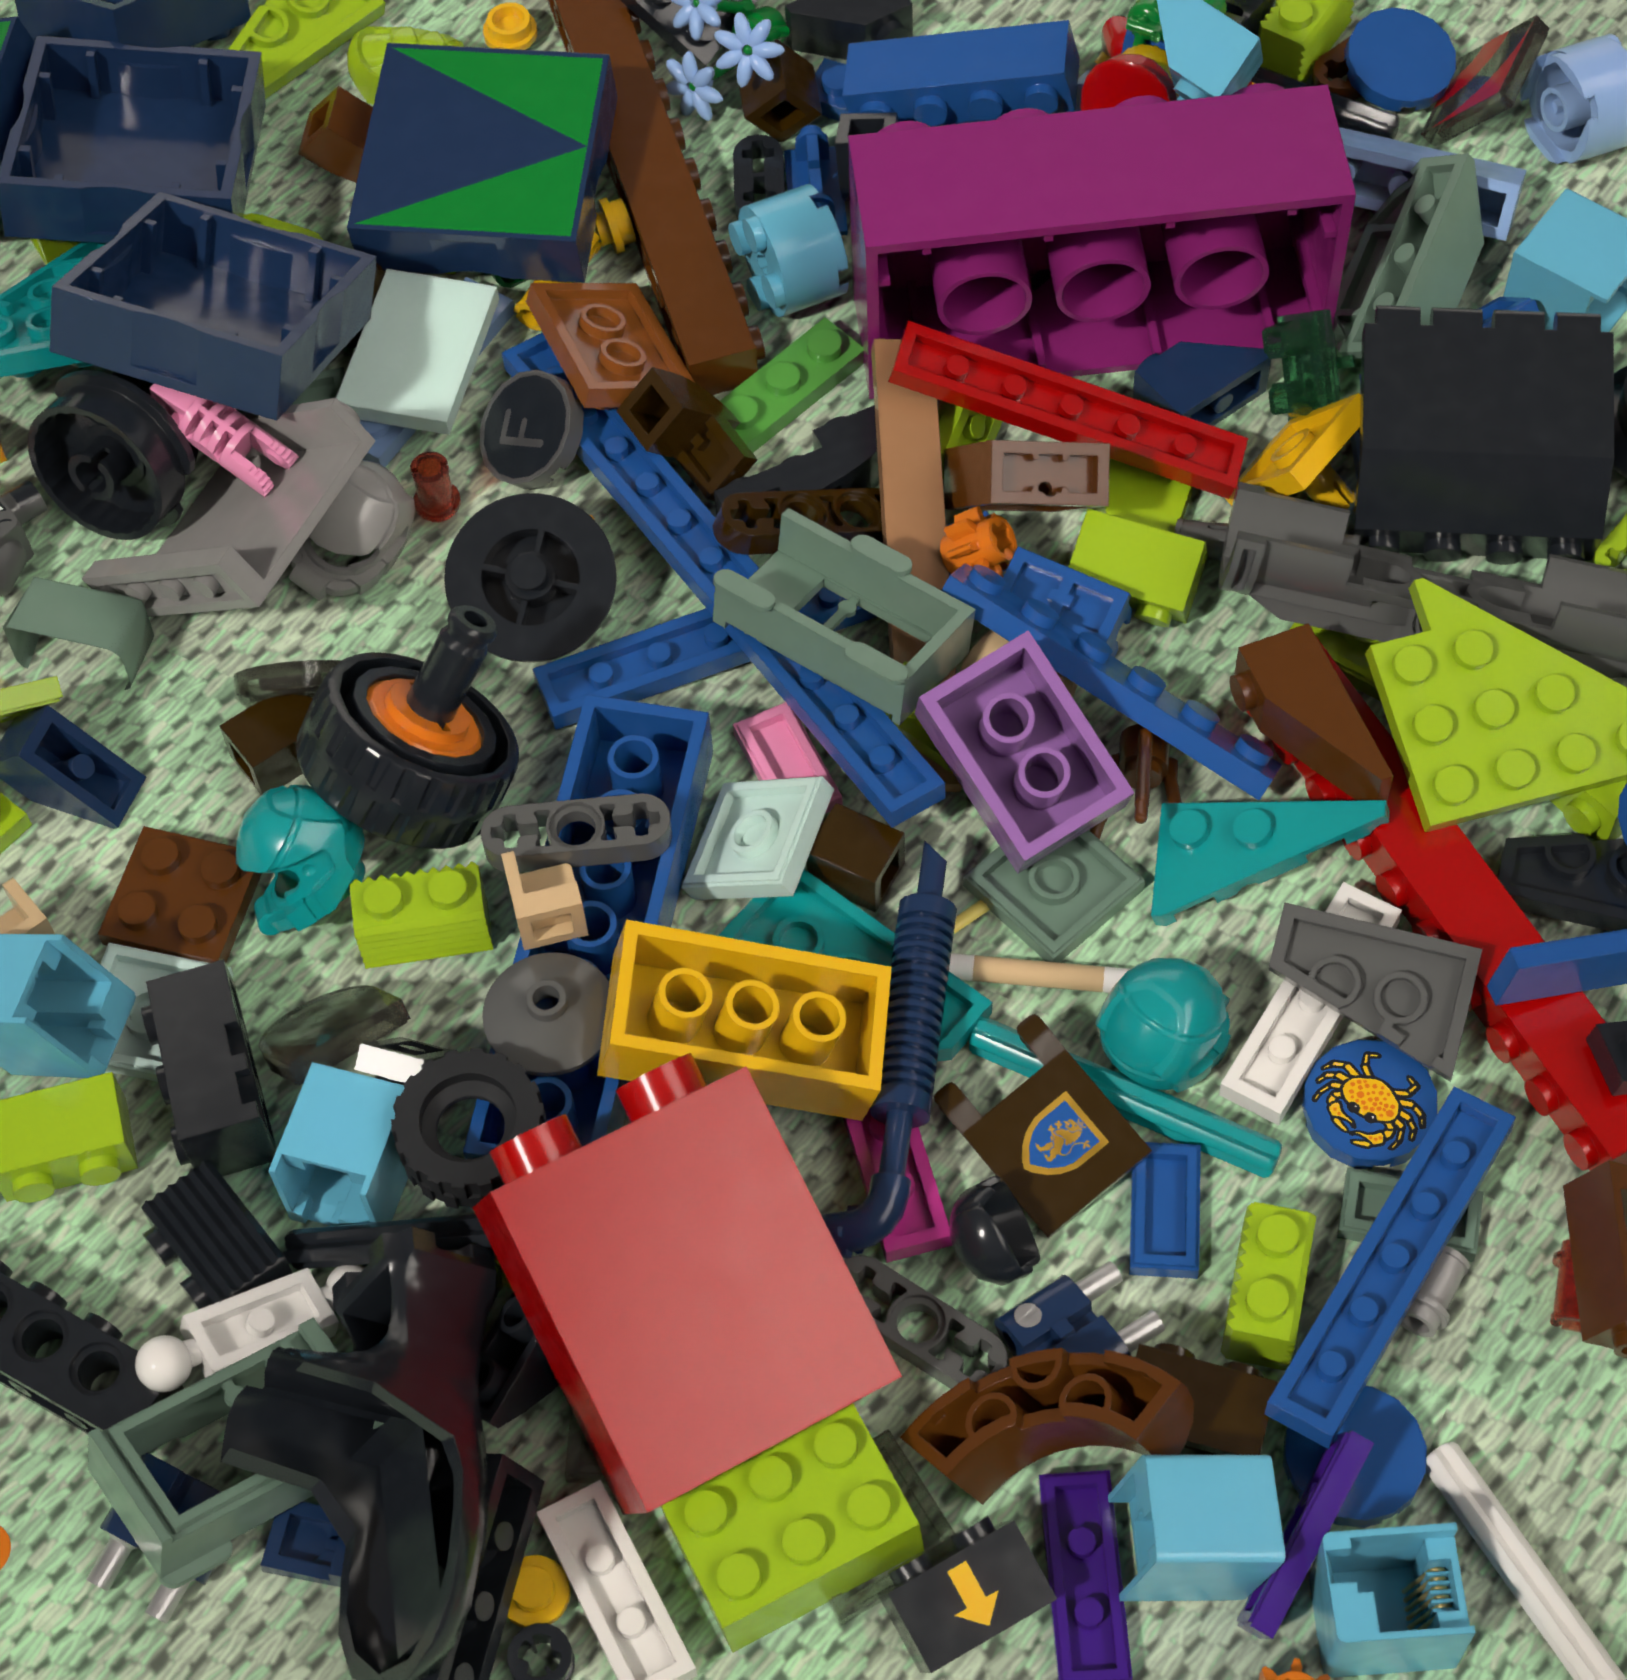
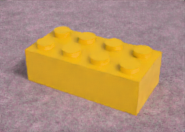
[597,919,892,1121]

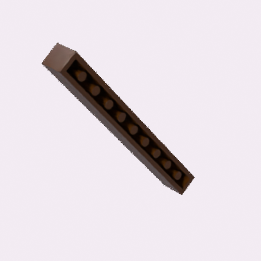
[547,0,766,395]

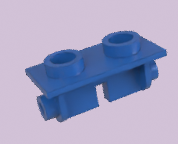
[784,125,848,235]

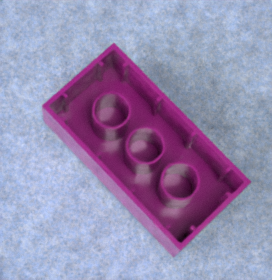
[848,83,1356,399]

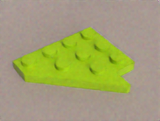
[1365,578,1627,833]

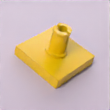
[1225,393,1361,509]

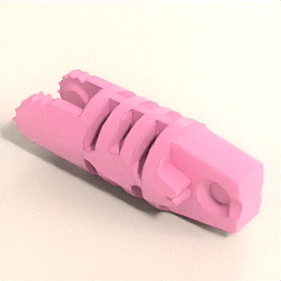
[150,384,299,497]

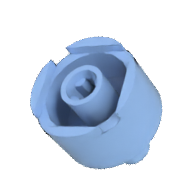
[1520,34,1627,164]

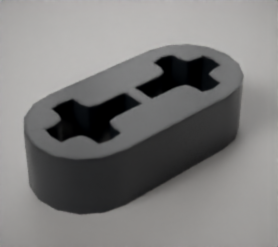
[733,134,785,220]

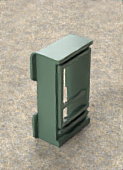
[713,508,976,726]
[88,1317,385,1589]

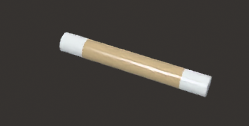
[949,953,1130,993]

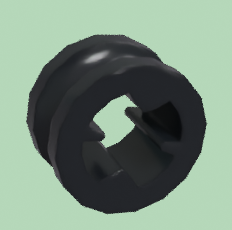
[507,1623,575,1680]

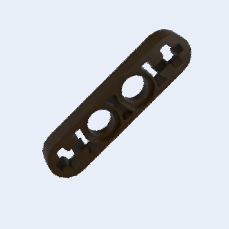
[713,488,883,555]

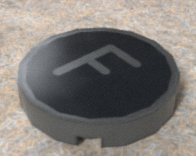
[479,369,584,490]

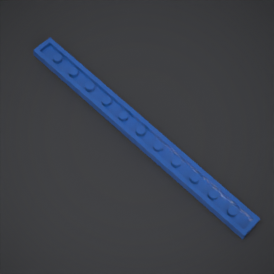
[501,332,945,828]

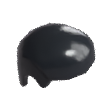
[949,1175,1041,1286]

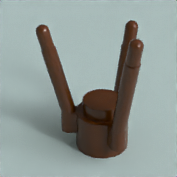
[1090,724,1182,839]

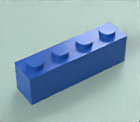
[842,20,1080,126]

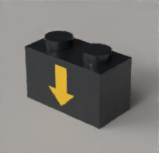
[877,1516,1057,1673]

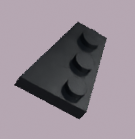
[1497,834,1627,931]

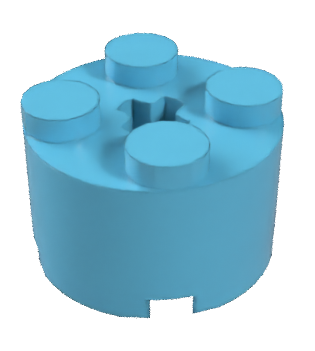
[728,184,849,317]

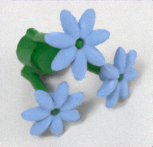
[666,0,790,121]

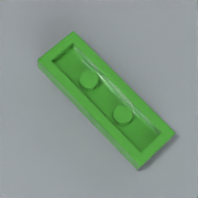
[720,317,864,453]

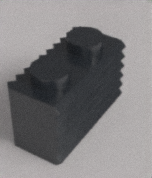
[141,1160,293,1310]

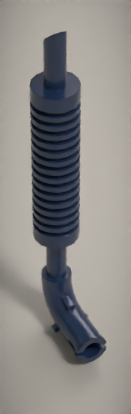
[821,840,957,1259]

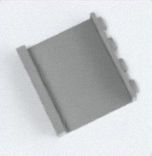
[82,398,376,617]

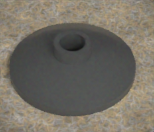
[482,953,609,1076]

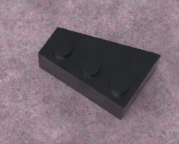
[141,959,277,1176]

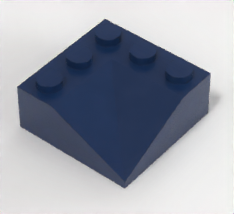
[15,0,251,48]

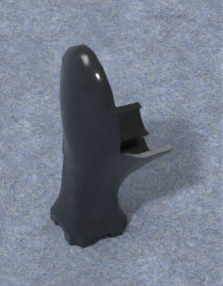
[221,1226,503,1680]

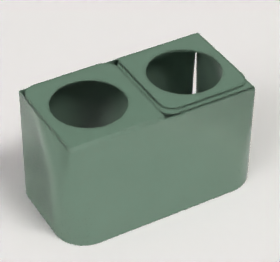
[3,577,154,690]

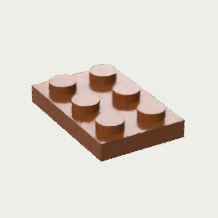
[526,283,694,410]

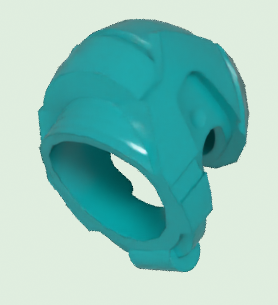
[236,785,366,935]
[1095,958,1231,1093]

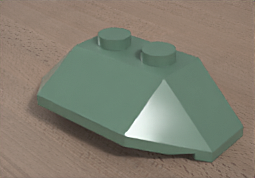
[1332,153,1484,359]

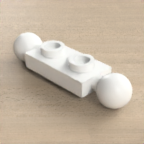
[135,1264,366,1392]

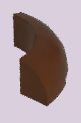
[900,1347,1194,1505]

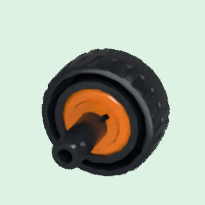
[296,605,519,849]

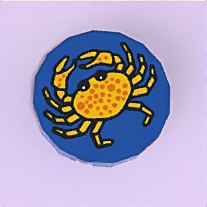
[1302,1040,1437,1170]

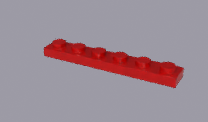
[888,321,1248,499]

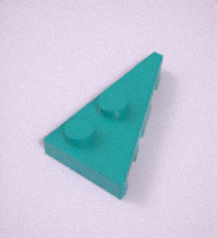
[1151,800,1390,926]

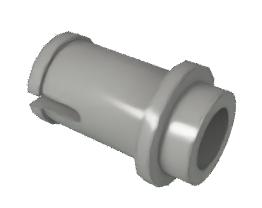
[1401,1246,1470,1337]

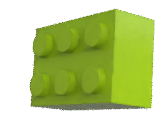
[661,1403,924,1653]

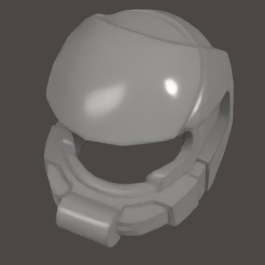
[289,460,415,600]

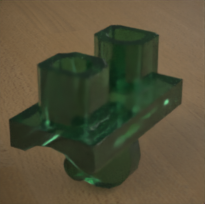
[1262,309,1356,421]

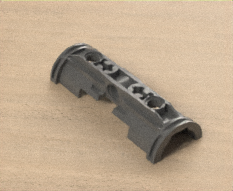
[1219,481,1627,679]

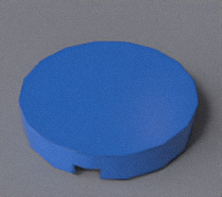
[1344,7,1456,112]
[1283,1386,1427,1528]

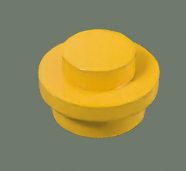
[483,2,538,50]
[595,197,636,254]
[507,1555,570,1628]

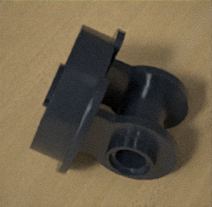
[28,370,199,540]

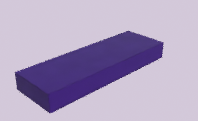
[1236,1430,1374,1639]
[1038,1470,1133,1680]

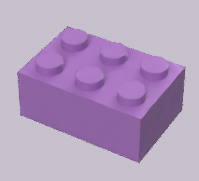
[914,630,1135,874]

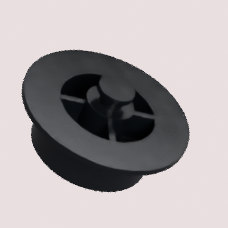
[444,493,617,663]

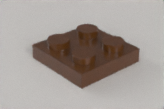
[98,826,262,964]

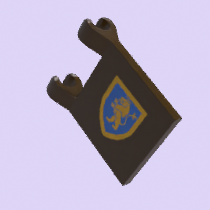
[934,1014,1153,1239]

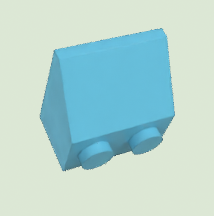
[1157,0,1263,100]

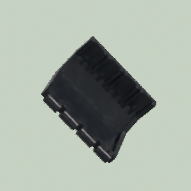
[1348,305,1614,565]

